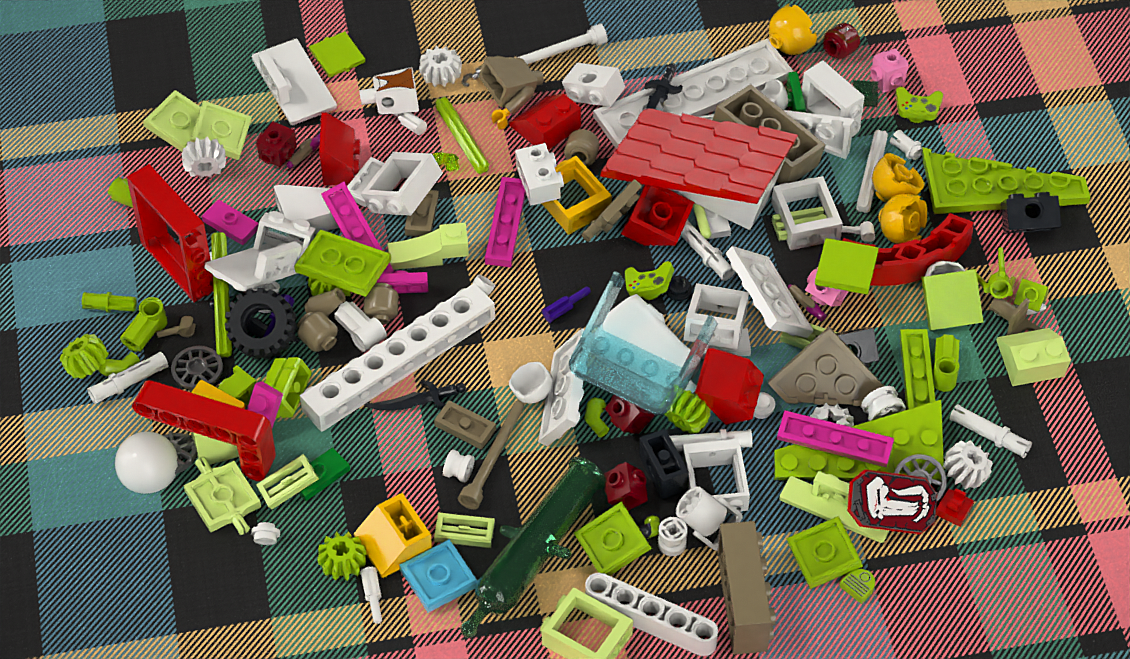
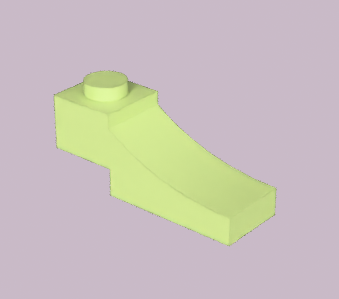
[388,222,469,270]

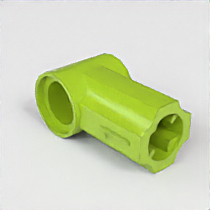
[120,297,167,352]
[933,334,960,392]

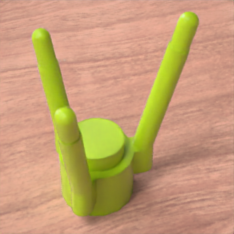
[970,247,1016,299]

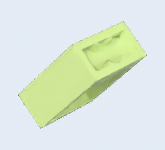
[540,587,633,659]

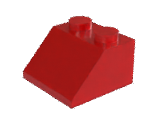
[509,93,581,150]
[319,112,361,185]
[621,184,695,246]
[695,348,764,425]

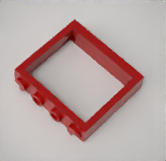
[127,164,214,302]

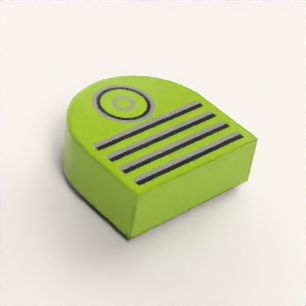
[839,569,875,604]

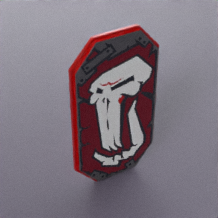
[847,469,937,535]

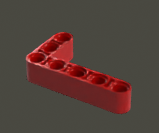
[132,380,276,481]

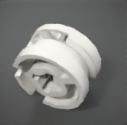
[861,386,906,421]

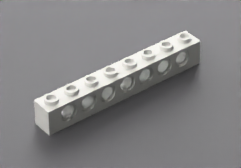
[300,283,495,432]

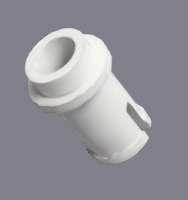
[890,130,923,160]

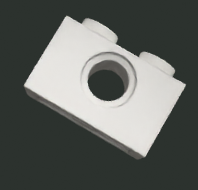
[562,63,625,107]

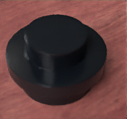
[665,276,692,301]

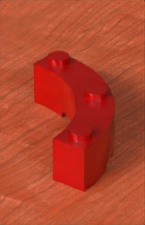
[842,213,974,286]

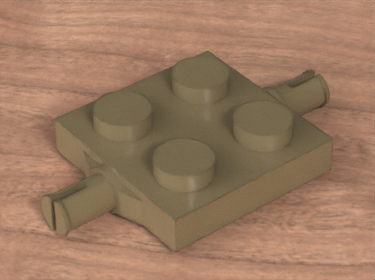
[581,179,643,242]

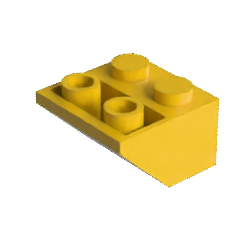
[354,493,432,578]

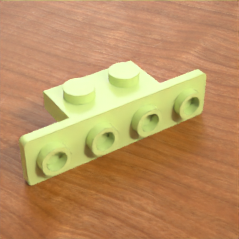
[779,471,889,543]

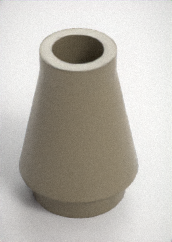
[305,288,345,317]

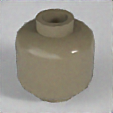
[564,129,600,167]
[363,283,399,325]
[297,312,338,352]

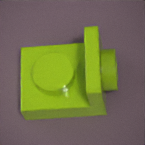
[1014,278,1049,312]

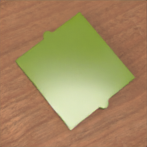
[309,31,366,78]

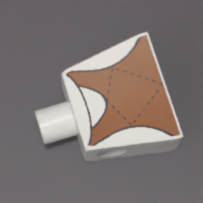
[359,67,419,114]

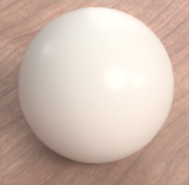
[115,432,178,494]

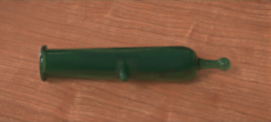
[460,457,606,638]

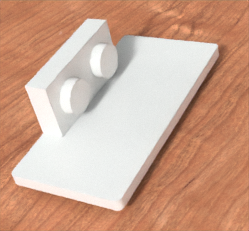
[252,39,337,125]
[204,241,302,291]

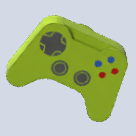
[895,87,943,123]
[625,261,674,300]

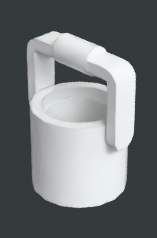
[676,486,742,551]

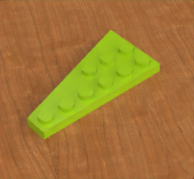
[921,148,1090,214]
[774,400,944,482]

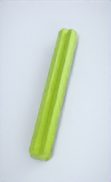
[435,97,489,174]

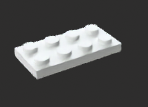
[726,246,814,338]
[538,328,591,446]

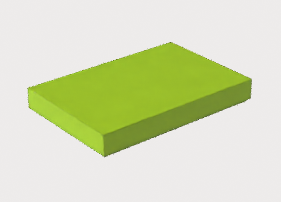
[294,229,391,297]

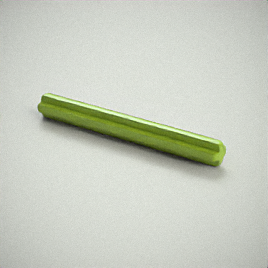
[211,232,232,358]

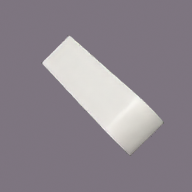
[585,573,718,656]

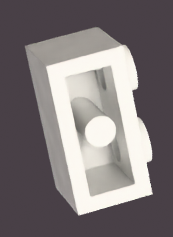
[515,143,564,206]

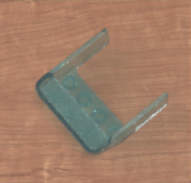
[569,271,718,415]

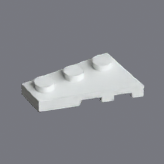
[784,110,854,159]

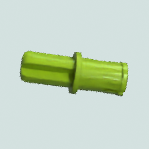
[81,292,137,313]

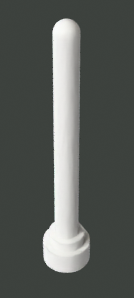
[517,23,608,64]

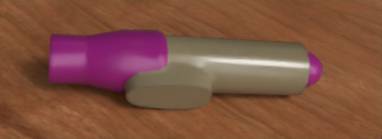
[286,133,320,168]
[787,284,827,321]

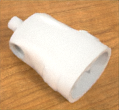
[589,294,700,402]

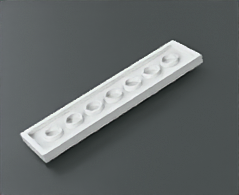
[593,39,793,149]

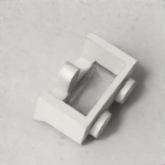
[253,211,316,257]

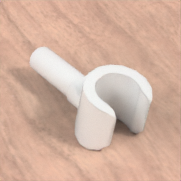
[842,221,875,242]

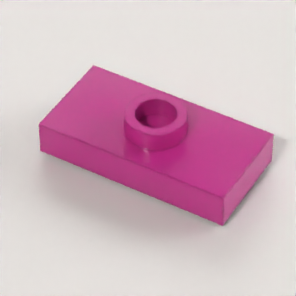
[202,199,259,245]
[376,270,428,293]

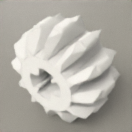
[419,45,462,87]
[182,136,226,179]
[943,440,993,489]

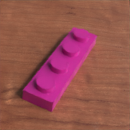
[485,177,526,267]
[321,182,394,274]
[777,410,894,468]

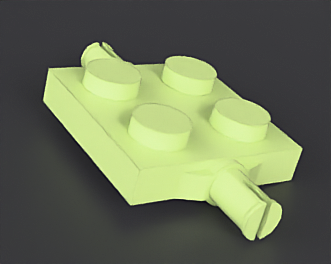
[184,457,261,535]

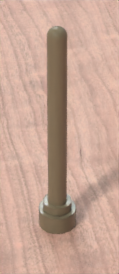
[458,400,524,510]

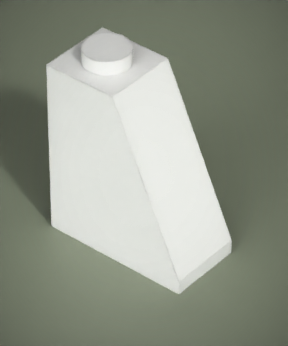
[274,185,339,239]

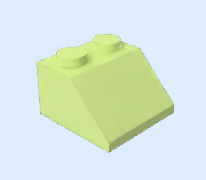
[996,328,1071,386]

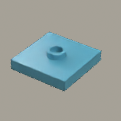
[399,539,478,613]

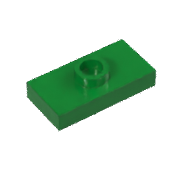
[786,71,806,113]
[293,447,350,501]

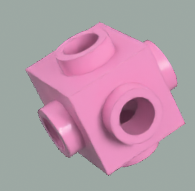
[870,48,909,93]
[805,267,848,306]

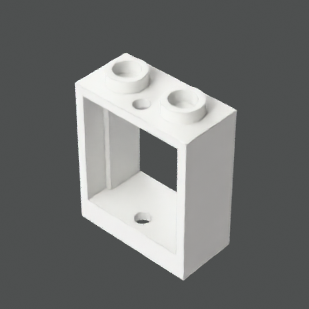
[802,61,865,137]
[361,152,443,216]
[771,176,843,250]
[684,283,749,350]
[682,439,750,514]

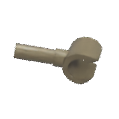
[157,316,196,338]

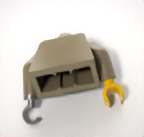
[462,56,544,130]

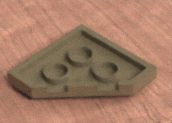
[768,327,884,406]

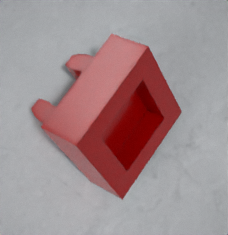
[936,488,974,527]

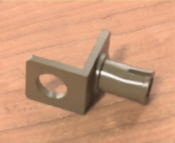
[989,298,1042,335]

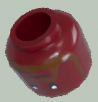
[823,23,860,59]

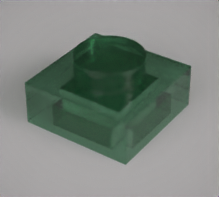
[853,80,878,107]

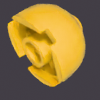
[769,4,817,55]
[872,153,925,202]
[878,194,927,244]

